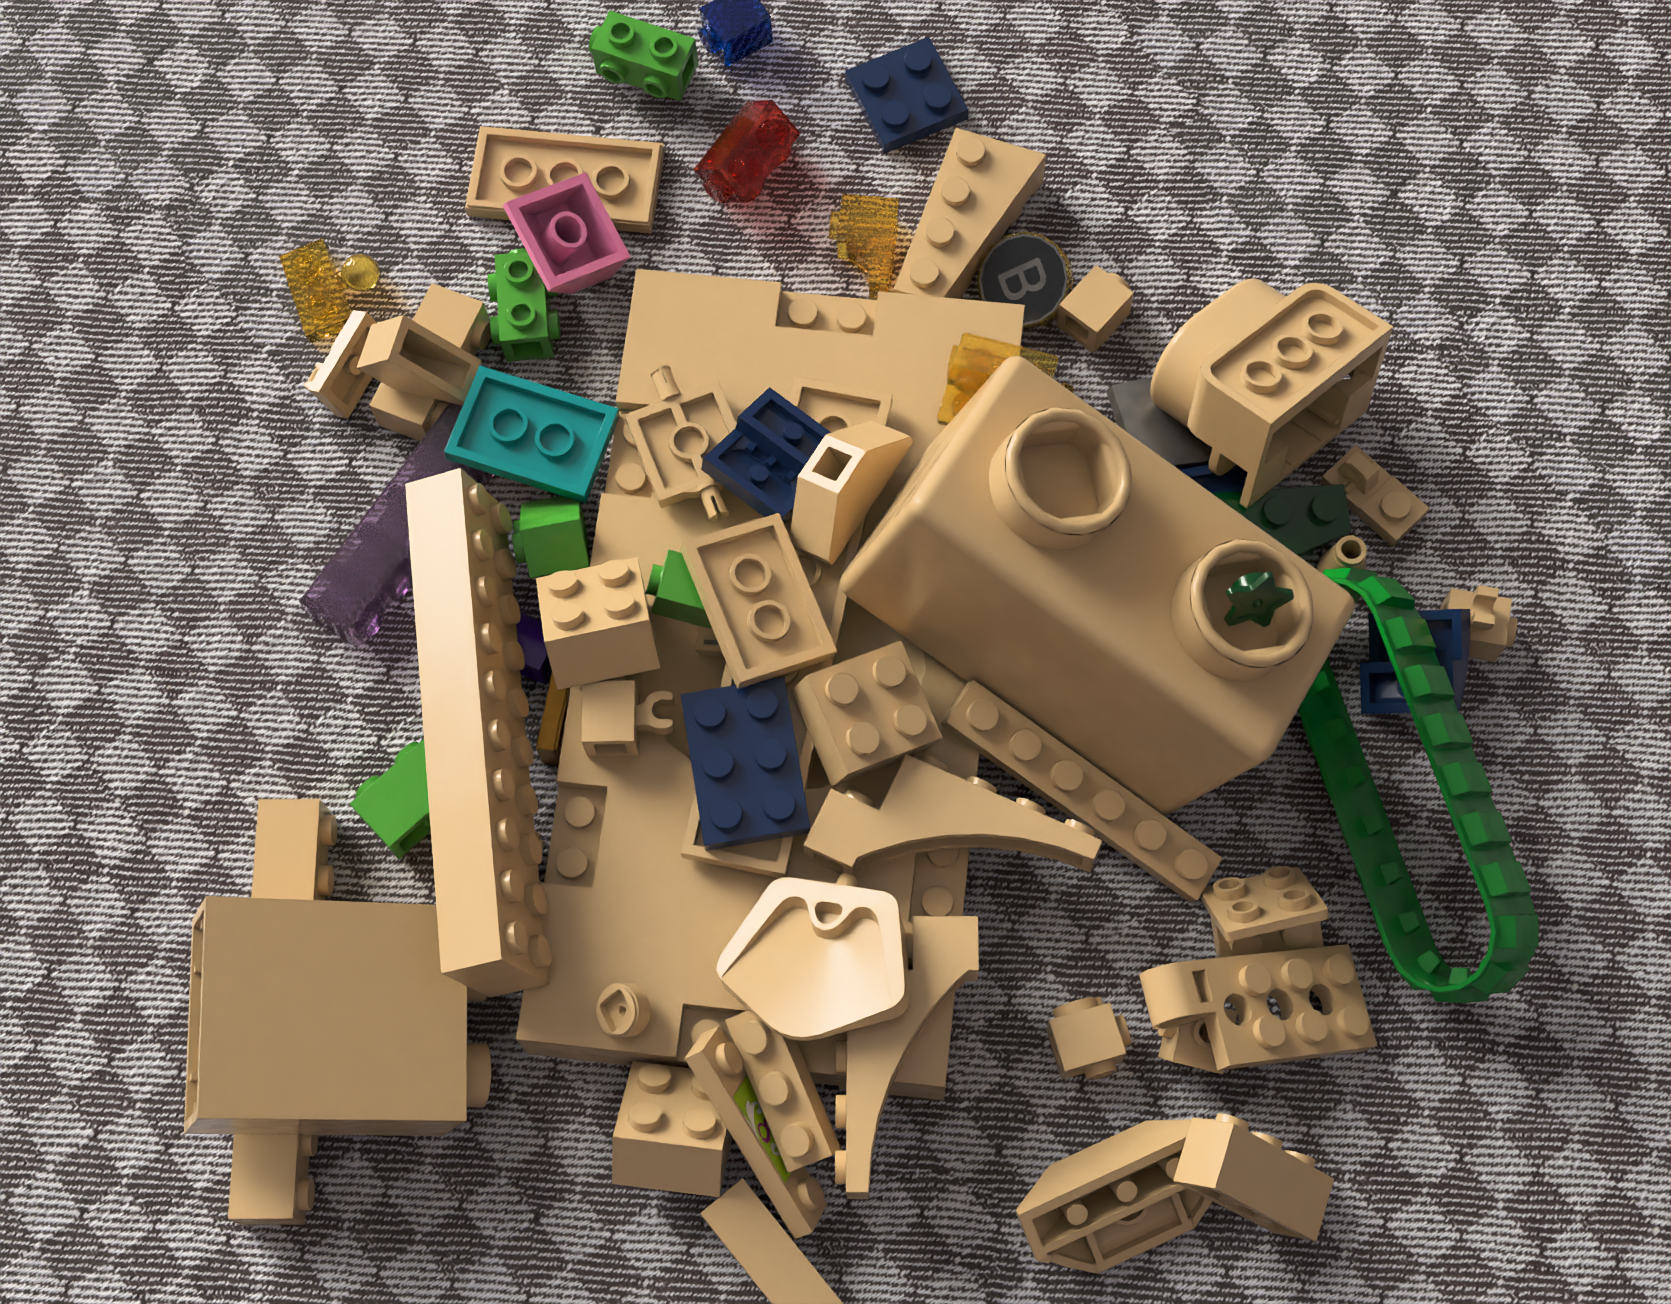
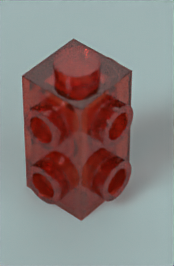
[693,100,801,203]

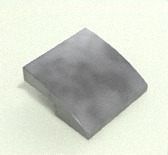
[1106,377,1212,469]

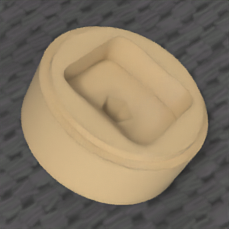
[596,983,651,1038]

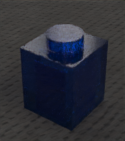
[698,0,773,67]

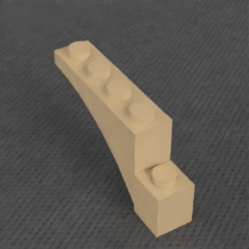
[803,754,1103,876]
[835,916,979,1199]

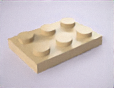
[680,513,837,689]

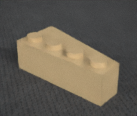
[893,128,1046,299]

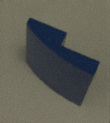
[701,387,831,524]
[1360,609,1470,714]

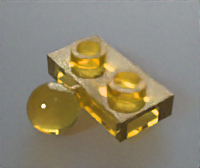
[279,238,380,343]

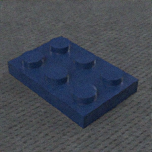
[680,677,811,851]

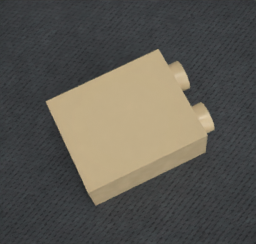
[184,896,491,1136]

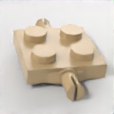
[624,365,736,523]

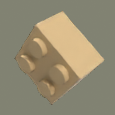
[536,557,660,690]
[791,640,943,787]
[612,1061,732,1198]

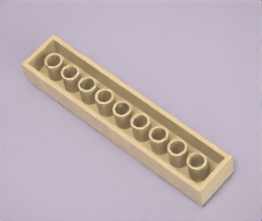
[405,468,552,998]

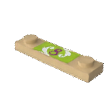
[684,1026,827,1239]

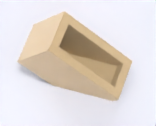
[357,315,481,405]

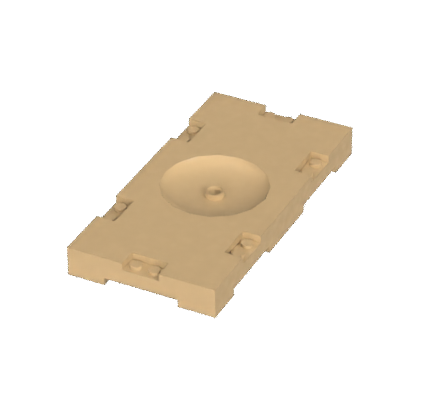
[516,269,1025,1101]

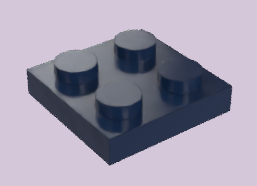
[845,37,968,154]

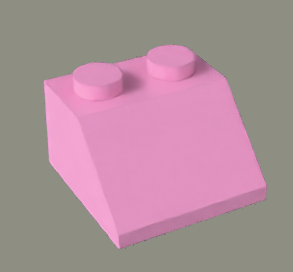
[503,172,631,294]

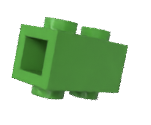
[589,10,699,101]
[488,248,561,362]

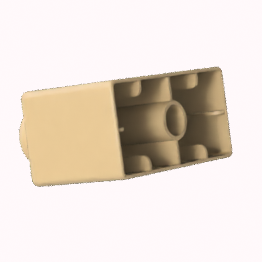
[840,356,1355,816]

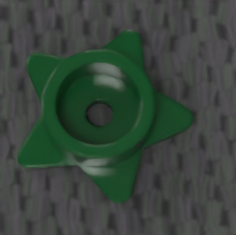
[1224,571,1294,627]

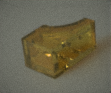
[829,193,899,300]

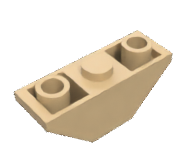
[790,420,914,566]

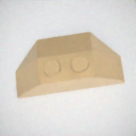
[1015,1119,1215,1274]

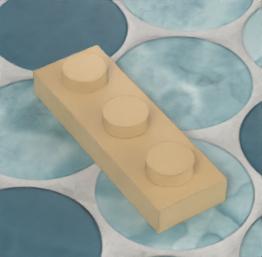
[725,1010,842,1172]

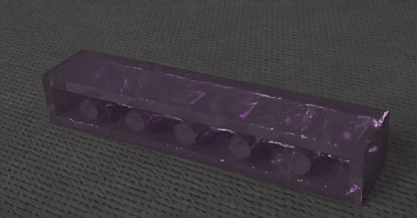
[299,403,494,648]

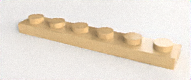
[941,680,1223,902]

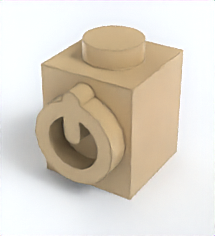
[1046,997,1131,1081]

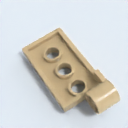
[1139,944,1377,1071]

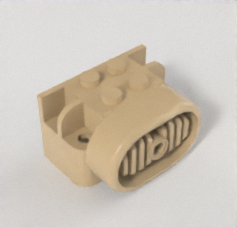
[1150,278,1393,509]

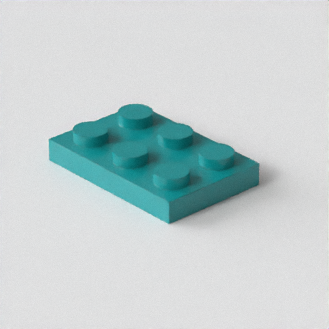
[444,365,620,503]

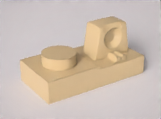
[304,310,377,419]
[1320,444,1430,547]

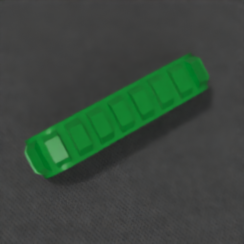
[1298,568,1539,1003]

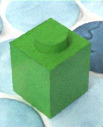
[646,549,711,629]

